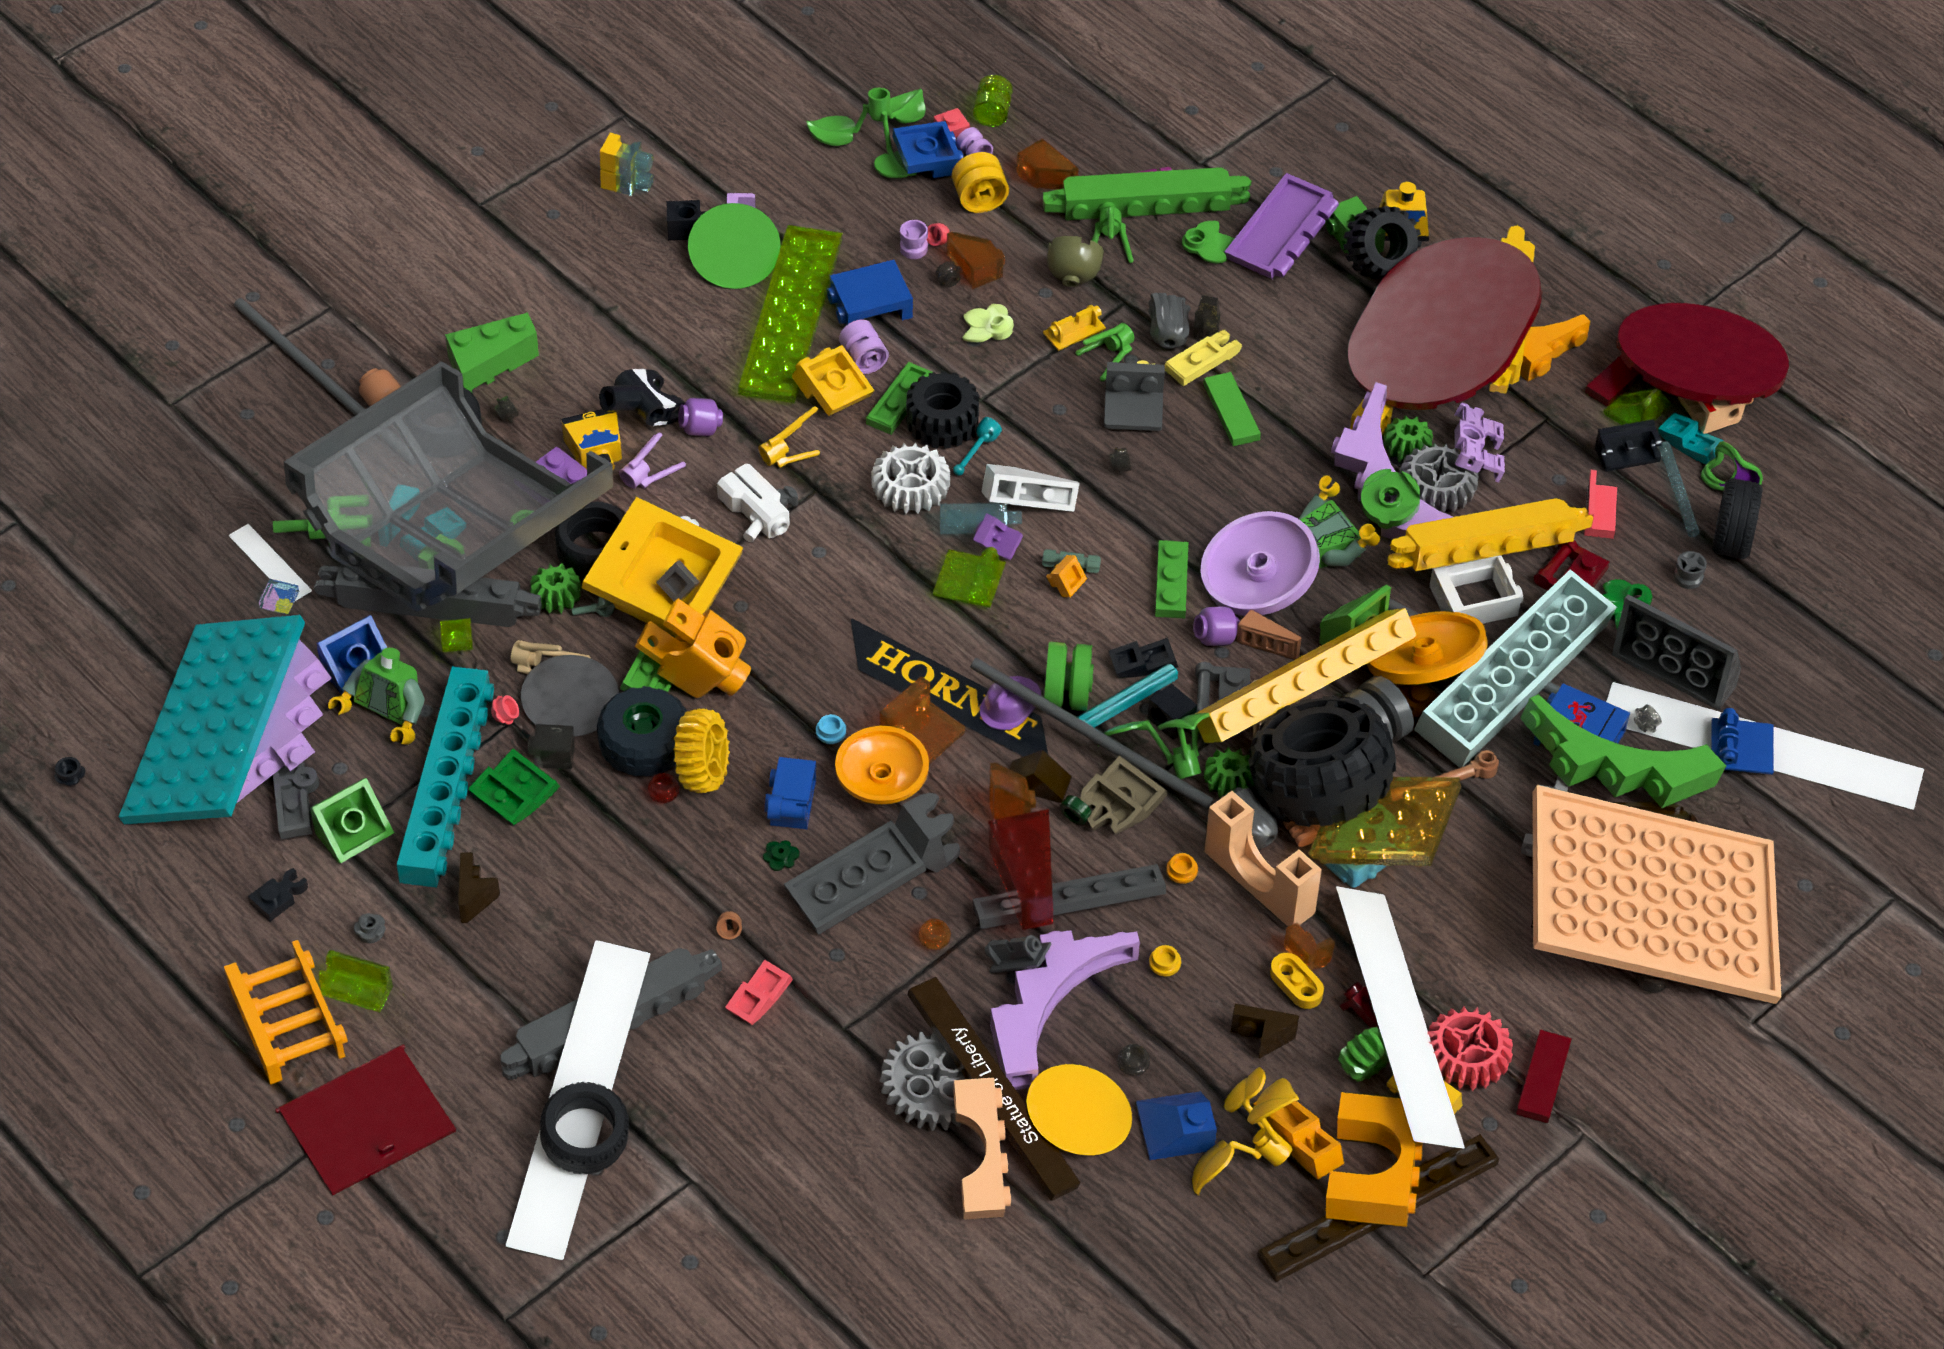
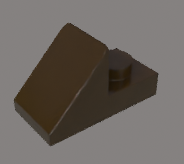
[458,852,500,923]
[1231,1004,1299,1058]

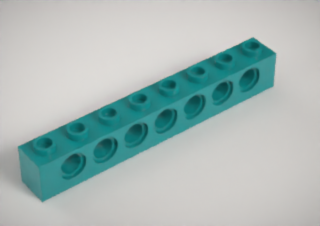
[397,666,494,888]

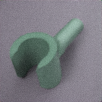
[572,597,615,617]

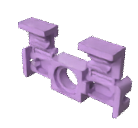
[1454,403,1505,483]

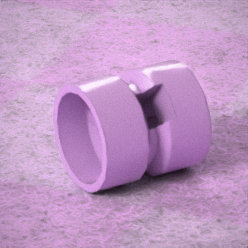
[839,320,889,374]

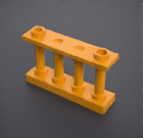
[224,940,348,1085]

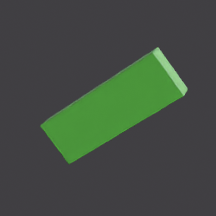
[866,362,932,435]
[1203,372,1261,446]

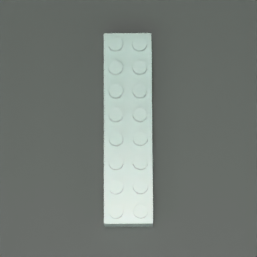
[1414,570,1617,768]

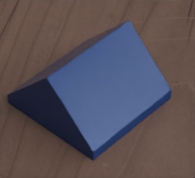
[316,615,387,695]

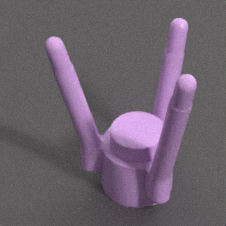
[619,432,686,489]

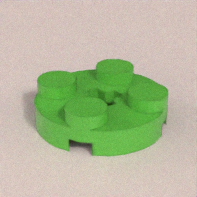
[1361,469,1420,529]

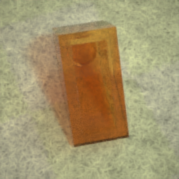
[1017,138,1079,189]
[947,232,1005,289]
[989,763,1036,826]

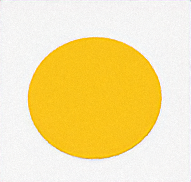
[1027,1064,1132,1155]

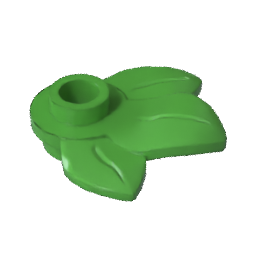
[1182,221,1235,263]

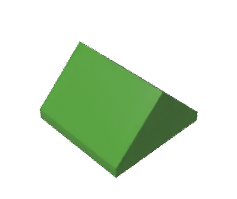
[310,778,394,863]

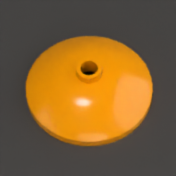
[835,726,929,804]

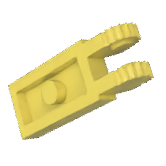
[1165,330,1242,386]

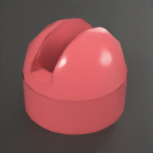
[927,223,950,246]

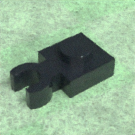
[248,868,308,922]

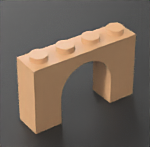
[1204,791,1322,931]

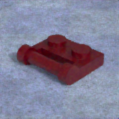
[1533,540,1610,591]

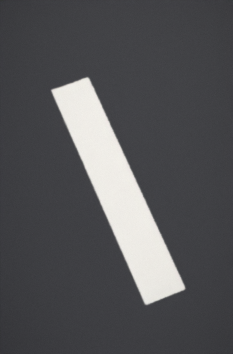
[1606,682,1924,810]
[1336,886,1465,1149]
[506,940,650,1260]

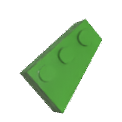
[445,312,539,392]

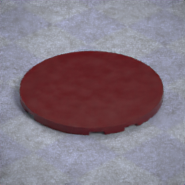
[1616,303,1789,405]

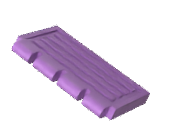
[1225,173,1339,279]

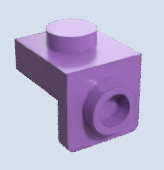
[973,513,1023,560]

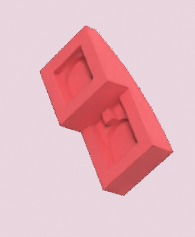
[725,960,793,1025]

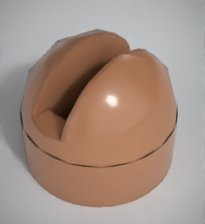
[716,911,742,939]

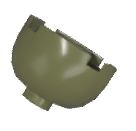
[1047,236,1104,287]

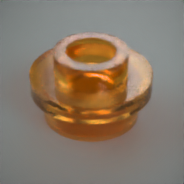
[919,919,951,950]

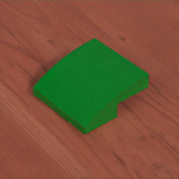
[468,748,560,826]

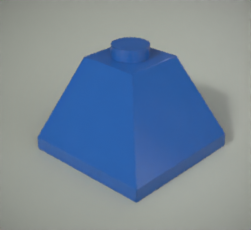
[1136,1091,1217,1160]

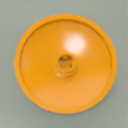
[1367,611,1488,685]

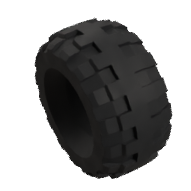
[1248,696,1396,827]

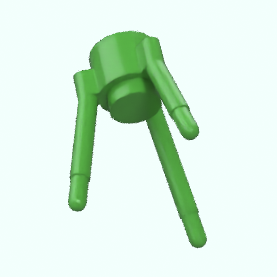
[1092,207,1133,263]
[1075,323,1134,381]

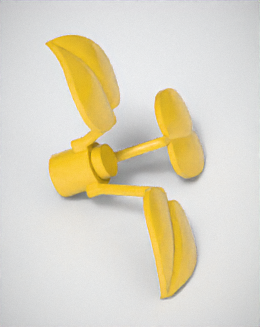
[1192,1067,1299,1196]

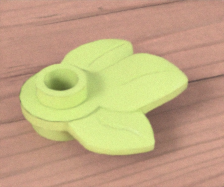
[962,304,1014,342]

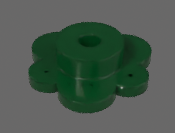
[763,840,800,871]

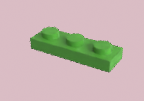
[1155,540,1189,619]

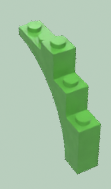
[1520,694,1726,808]

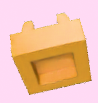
[1046,555,1087,598]

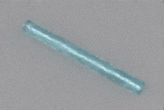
[1659,441,1700,537]

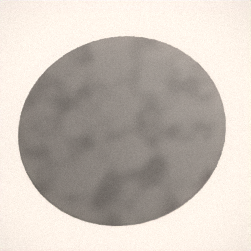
[521,655,619,737]

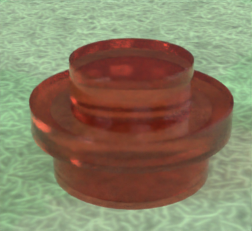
[648,773,679,803]

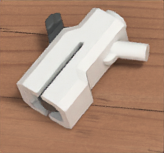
[717,464,798,542]

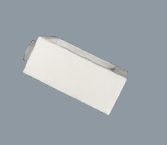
[1430,555,1523,624]

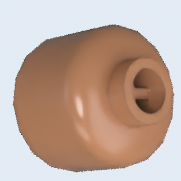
[359,368,401,407]

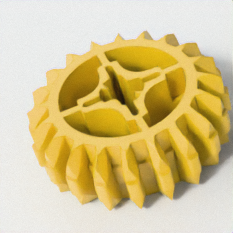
[673,709,730,793]

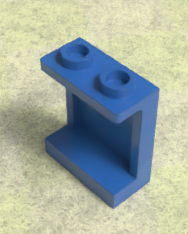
[827,260,913,326]

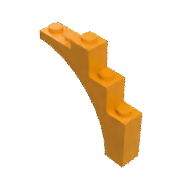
[1520,314,1590,382]

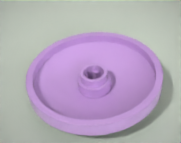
[1201,511,1320,616]

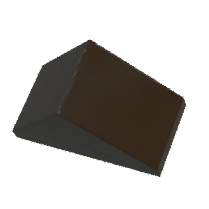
[1003,750,1072,803]

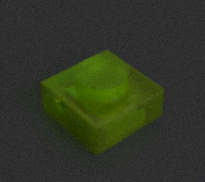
[440,618,473,652]

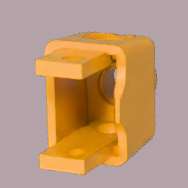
[635,598,751,698]

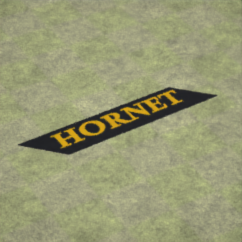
[851,618,1048,757]

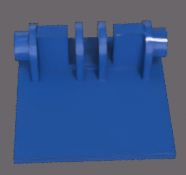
[1711,708,1774,775]

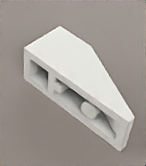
[981,464,1080,512]

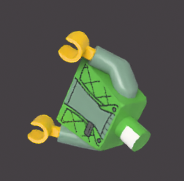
[1298,475,1380,568]
[328,648,425,745]

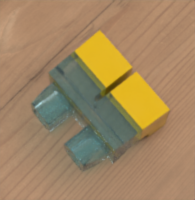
[600,132,654,196]

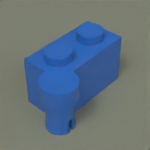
[764,757,817,829]

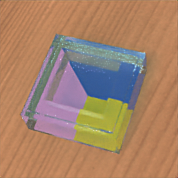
[259,579,299,615]

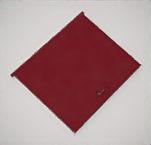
[275,1044,456,1196]

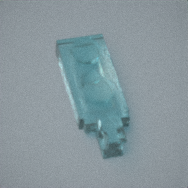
[940,503,1022,534]

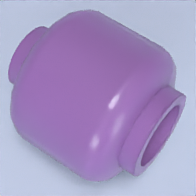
[678,398,723,436]
[1193,606,1240,646]

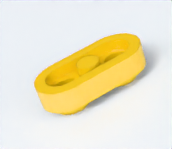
[1270,953,1324,1009]

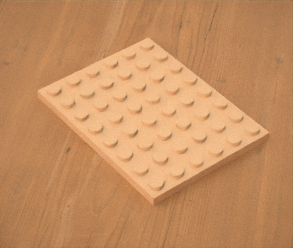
[1532,785,1781,1004]

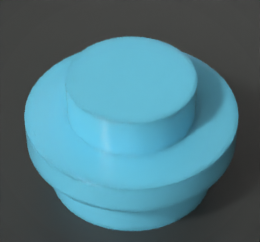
[816,714,846,744]

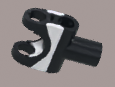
[599,369,685,426]

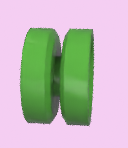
[1044,642,1094,711]

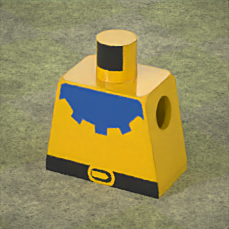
[1379,182,1429,241]
[561,409,622,470]

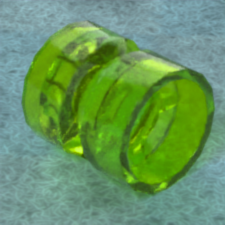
[973,75,1013,127]

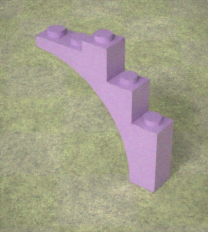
[1331,382,1453,540]
[237,639,331,802]
[990,930,1140,1090]

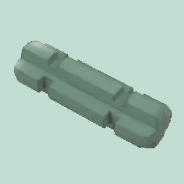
[1042,549,1101,573]

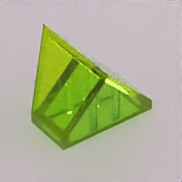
[1604,388,1672,425]

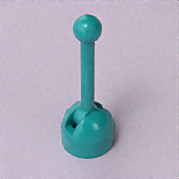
[953,417,1002,476]

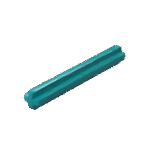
[1077,664,1178,728]

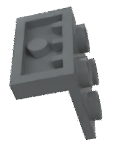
[1104,362,1165,431]

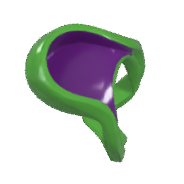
[1701,441,1763,491]

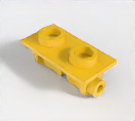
[1043,305,1106,351]

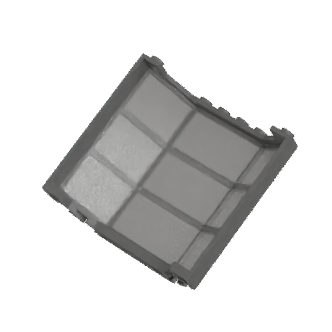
[284,361,613,612]

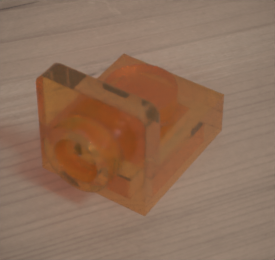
[1284,923,1335,970]

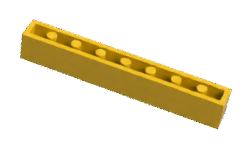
[1195,608,1417,743]

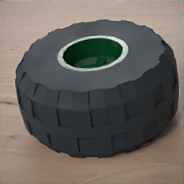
[597,686,687,777]

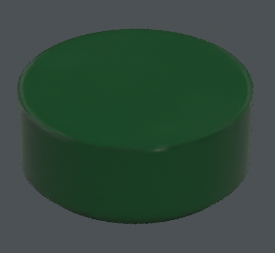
[1060,795,1092,825]

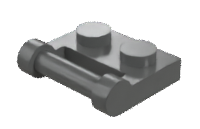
[1195,662,1250,713]

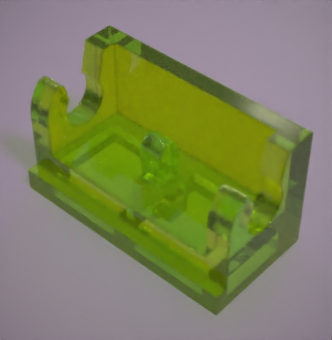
[319,950,393,1013]

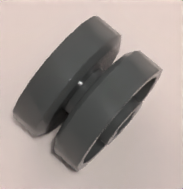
[1341,676,1414,742]

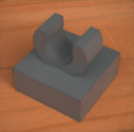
[656,560,700,601]

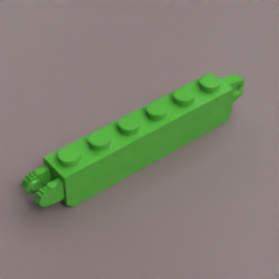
[1043,167,1252,220]

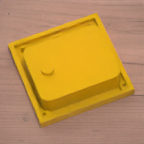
[582,497,744,635]

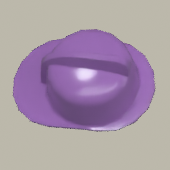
[980,676,1041,730]

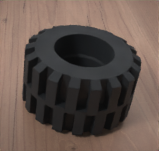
[1343,206,1422,279]
[906,371,979,449]

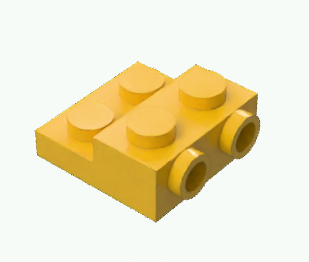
[791,345,875,416]

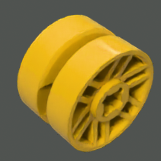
[952,152,1009,213]

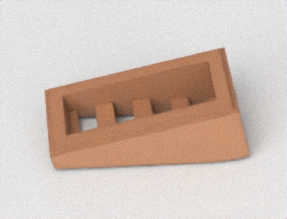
[1236,610,1301,660]

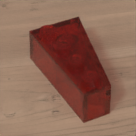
[988,809,1053,930]

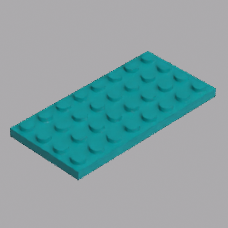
[118,615,305,825]

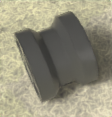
[1673,551,1707,589]

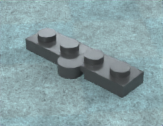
[273,760,320,840]

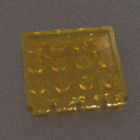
[1309,777,1461,867]

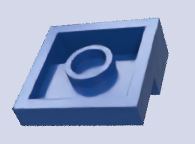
[892,121,964,178]

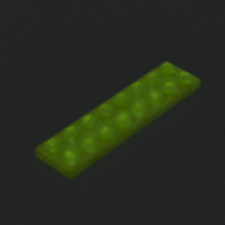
[738,225,842,403]

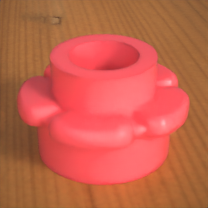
[491,695,519,725]

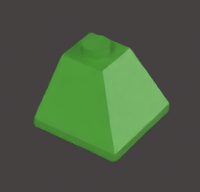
[1319,585,1391,645]

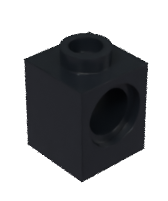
[666,200,706,241]
[1147,683,1197,740]

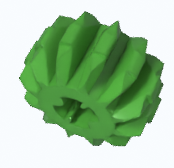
[1383,415,1433,463]
[530,563,581,614]
[1204,747,1254,799]
[1338,1027,1389,1082]

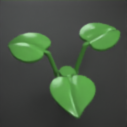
[807,87,926,178]
[1098,713,1210,779]

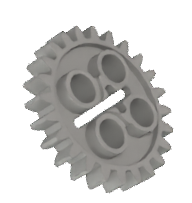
[879,1032,966,1131]

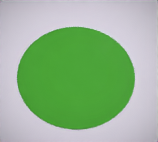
[688,203,781,289]

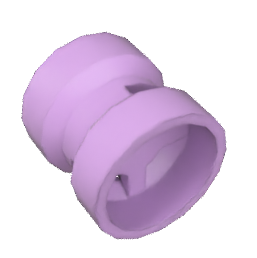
[956,127,993,156]
[900,220,928,259]

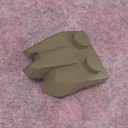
[1080,756,1167,835]

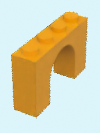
[1326,1092,1423,1227]

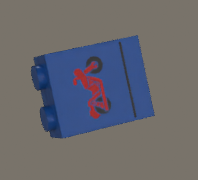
[1533,683,1630,746]

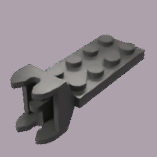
[784,793,960,935]

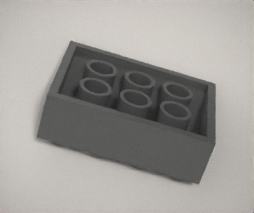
[1612,594,1741,710]

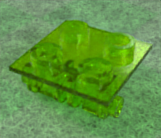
[932,547,1006,608]

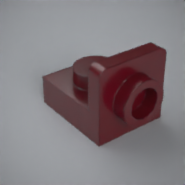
[1339,981,1379,1028]

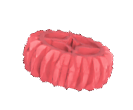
[1428,1006,1513,1091]

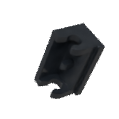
[1594,419,1662,472]

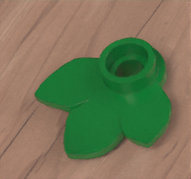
[1603,579,1652,631]

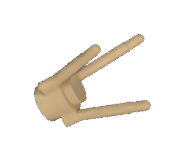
[511,640,591,675]

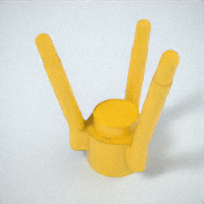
[758,406,820,468]

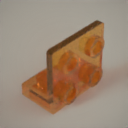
[880,676,966,764]

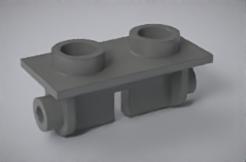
[985,935,1052,973]

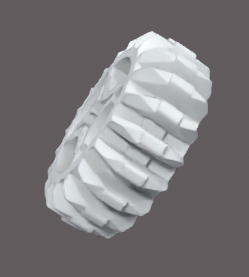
[871,442,950,514]

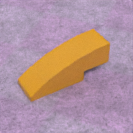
[1253,1101,1344,1179]

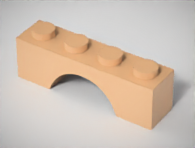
[953,1078,1011,1219]

